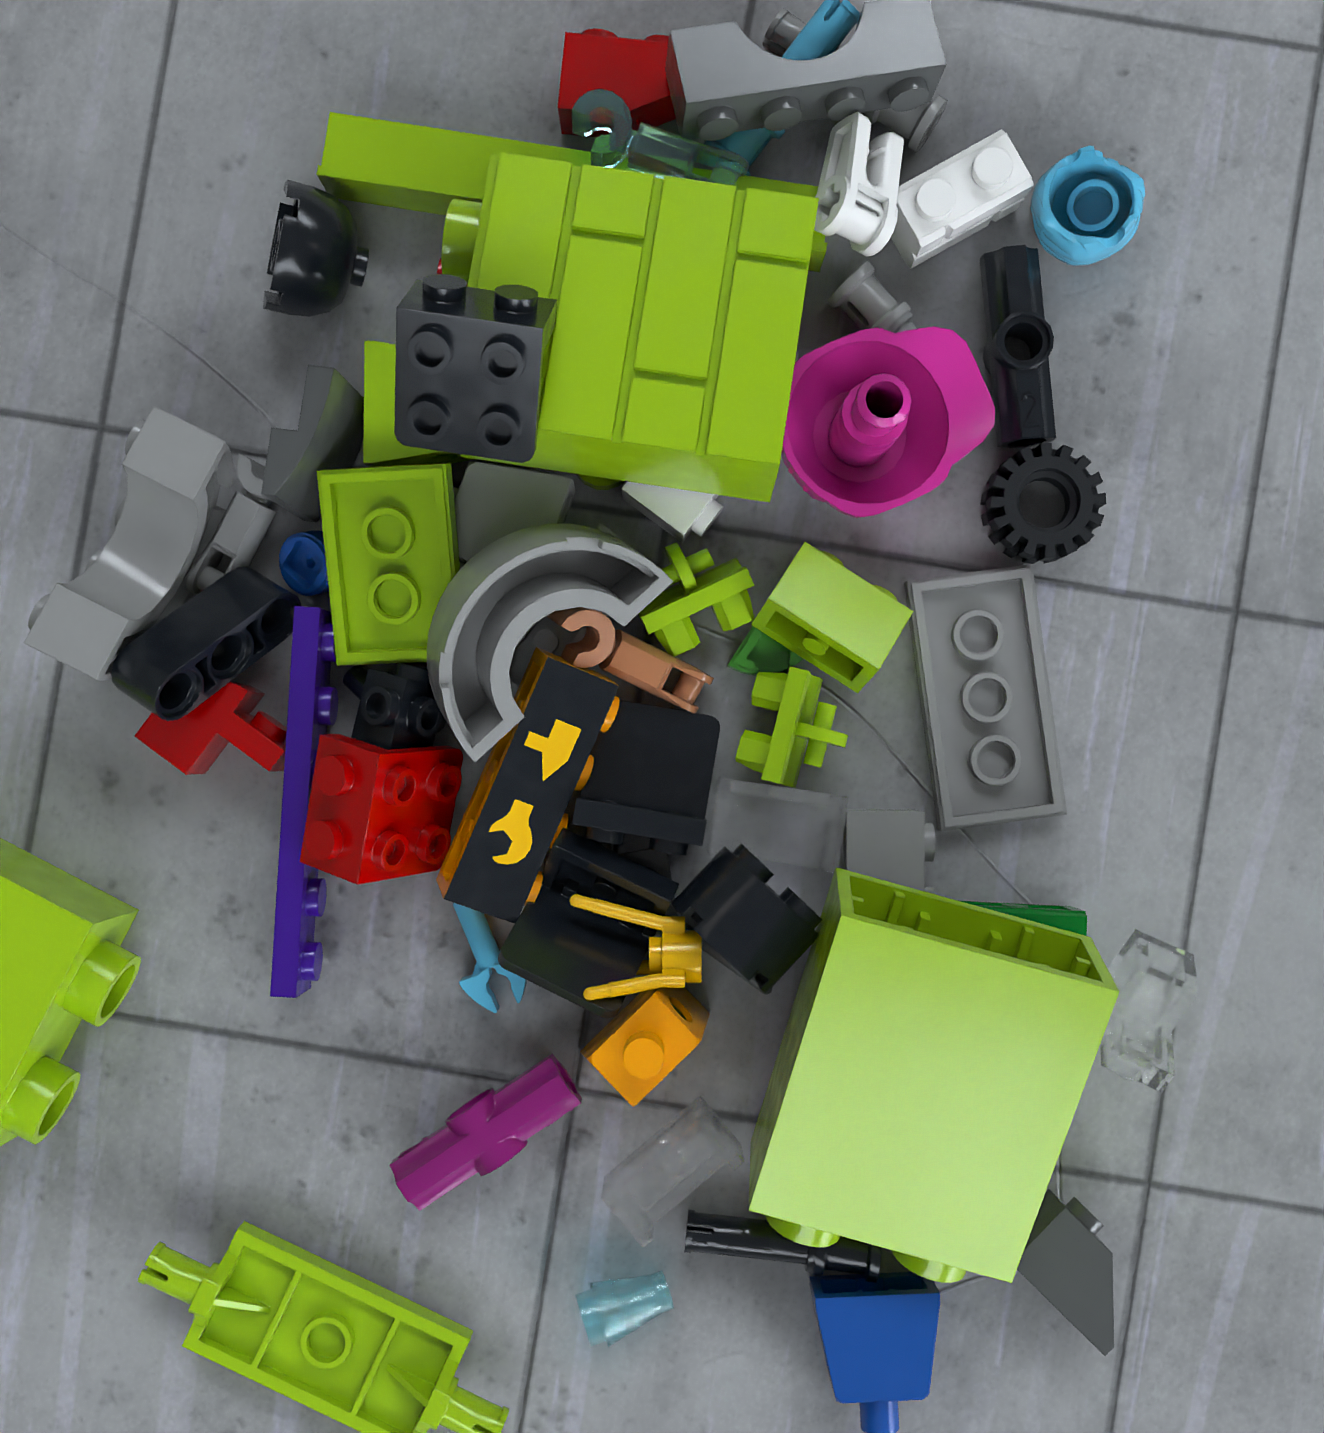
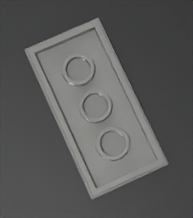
[904,564,1067,831]

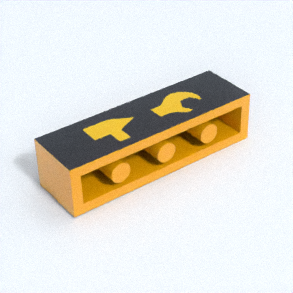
[436,647,620,924]

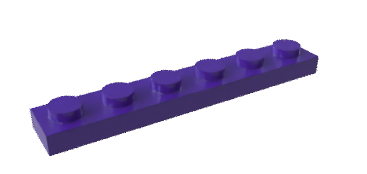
[270,606,338,998]

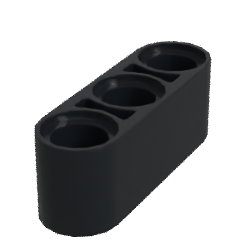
[111,566,301,721]

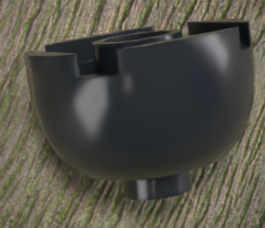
[263,180,369,317]

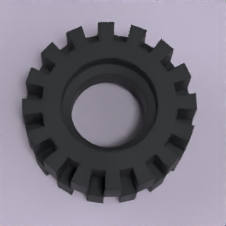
[980,443,1106,564]

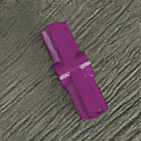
[389,1053,582,1211]

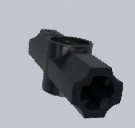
[980,245,1056,449]

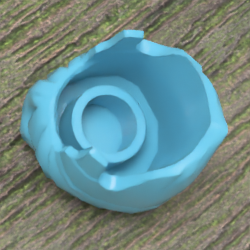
[1030,146,1145,266]

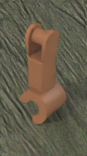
[547,607,714,714]

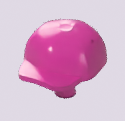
[781,326,995,518]

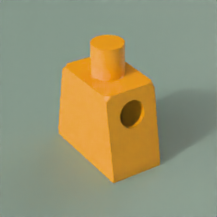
[580,987,710,1107]

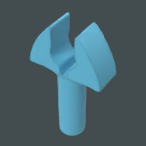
[453,903,527,1013]

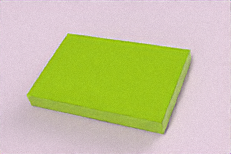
[317,463,460,666]

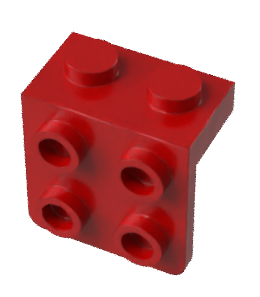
[299,734,463,885]

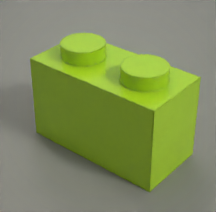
[751,542,914,694]

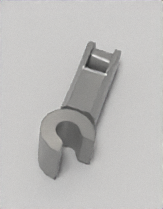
[186,453,277,594]

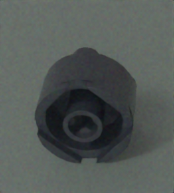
[671,843,822,993]

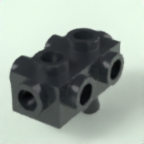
[343,662,447,750]

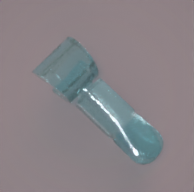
[572,89,749,186]

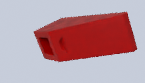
[557,28,676,140]

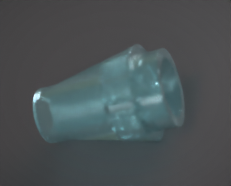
[575,1270,674,1348]

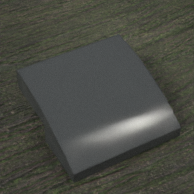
[261,365,364,522]

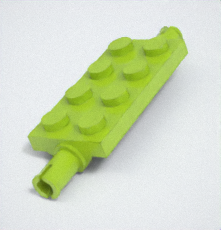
[138,1221,509,1433]

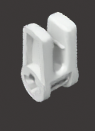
[814,112,904,257]

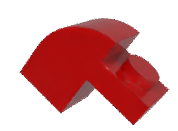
[134,681,287,775]

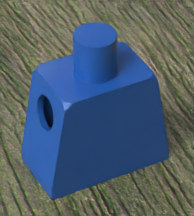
[809,1272,940,1433]

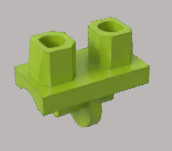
[638,542,755,657]
[735,666,848,788]

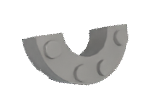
[24,406,233,681]
[427,523,673,762]

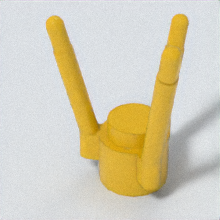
[569,894,702,1001]

